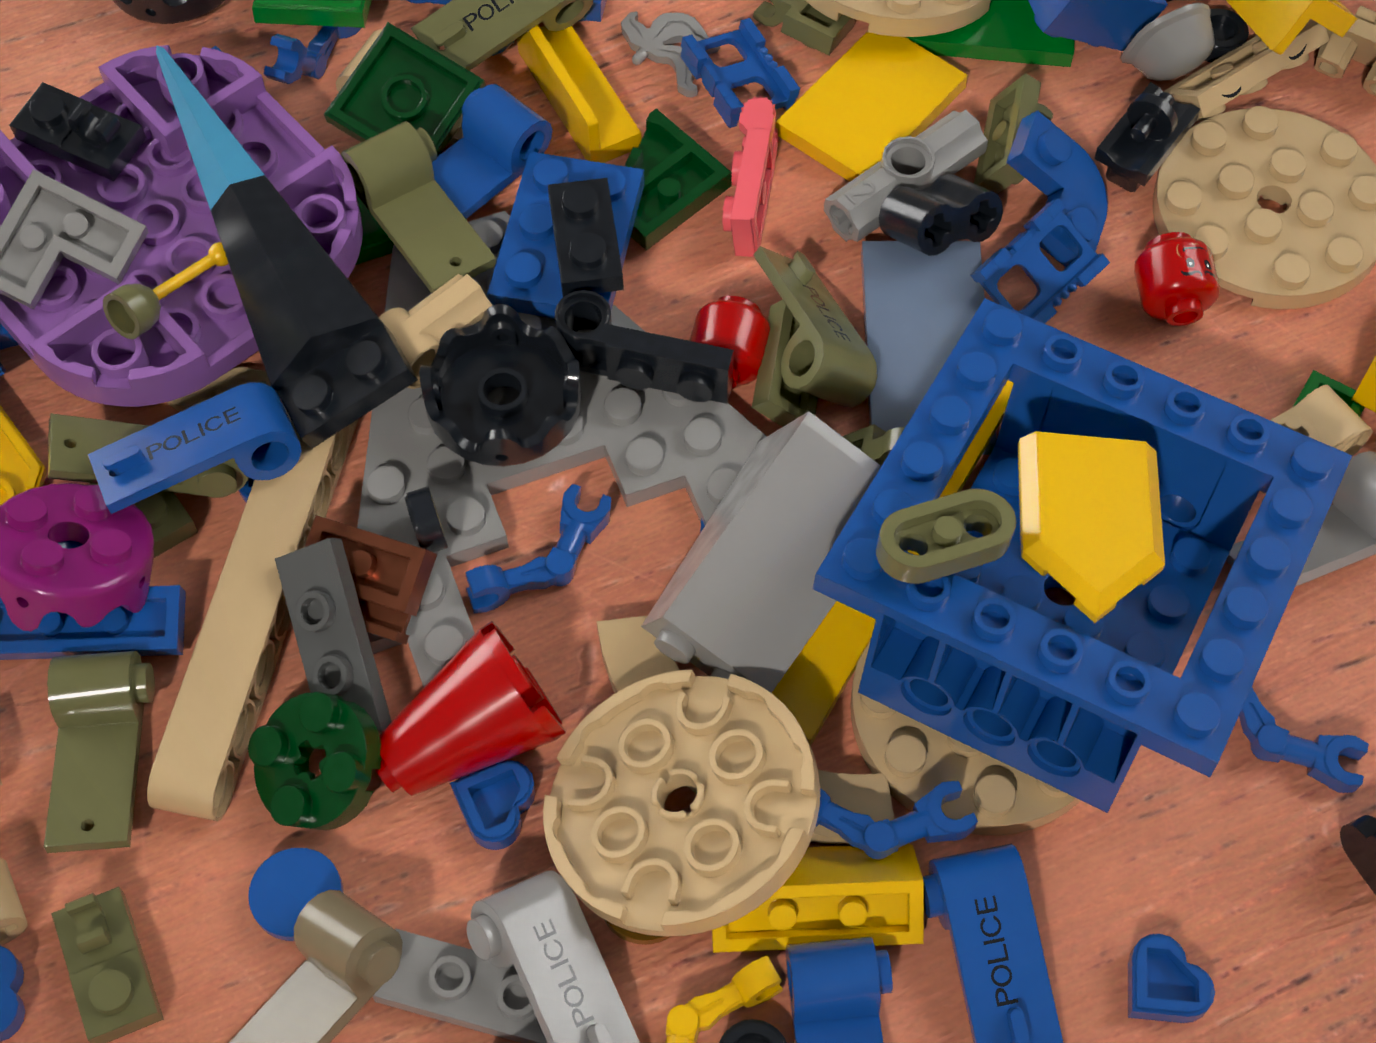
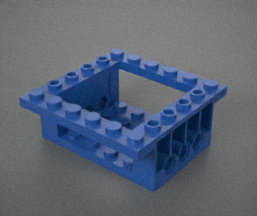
[813,298,1352,813]

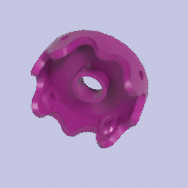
[0,483,154,632]

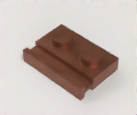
[285,515,437,645]

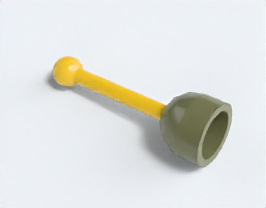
[103,242,229,339]

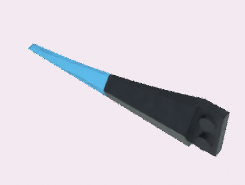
[156,46,418,449]

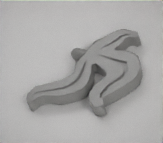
[621,12,720,97]

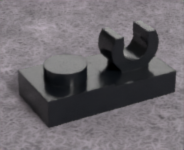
[9,82,147,181]

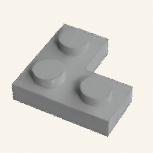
[0,169,148,310]

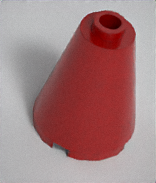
[375,621,566,796]

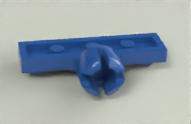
[0,541,186,660]

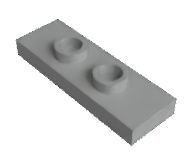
[372,928,547,1043]

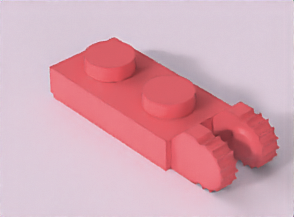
[722,96,779,257]

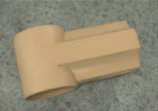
[379,274,493,389]

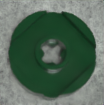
[248,692,382,830]

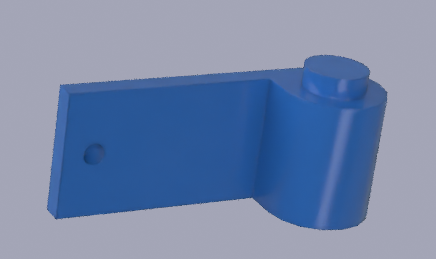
[432,84,553,219]

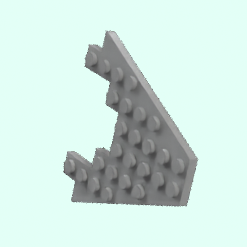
[357,211,767,688]

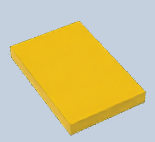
[775,31,968,182]

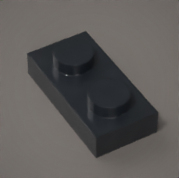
[548,178,624,297]

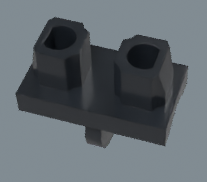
[1094,82,1200,192]

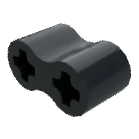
[879,174,1003,256]

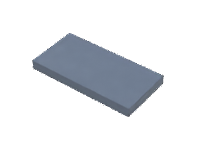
[861,241,997,455]

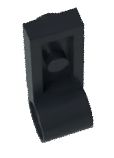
[555,290,734,404]

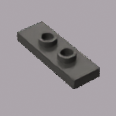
[275,538,392,734]

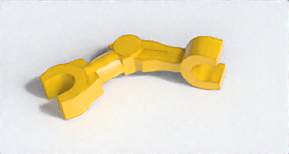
[665,955,783,1043]

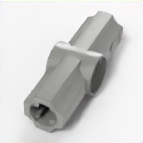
[824,110,988,242]

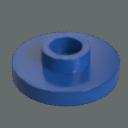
[248,848,343,941]

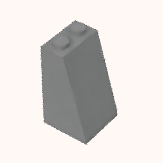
[641,411,881,693]

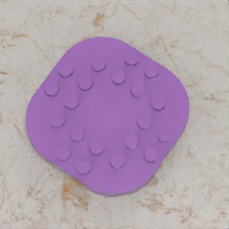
[0,45,363,407]

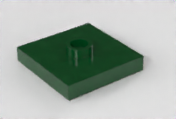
[324,22,486,157]

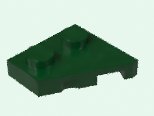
[625,109,732,251]

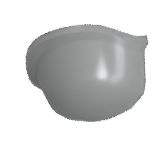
[1120,2,1215,81]

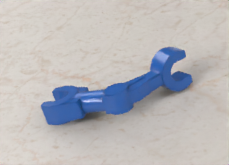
[264,26,361,84]
[466,484,611,614]
[1239,682,1369,793]
[816,781,978,859]

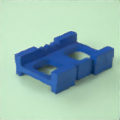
[681,18,800,128]
[970,198,1110,324]

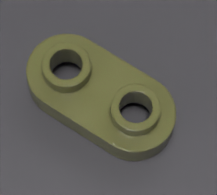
[876,489,1016,584]

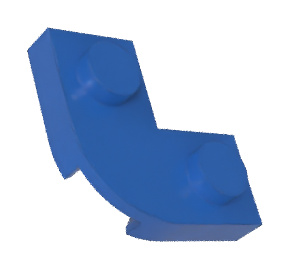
[1006,110,1108,267]

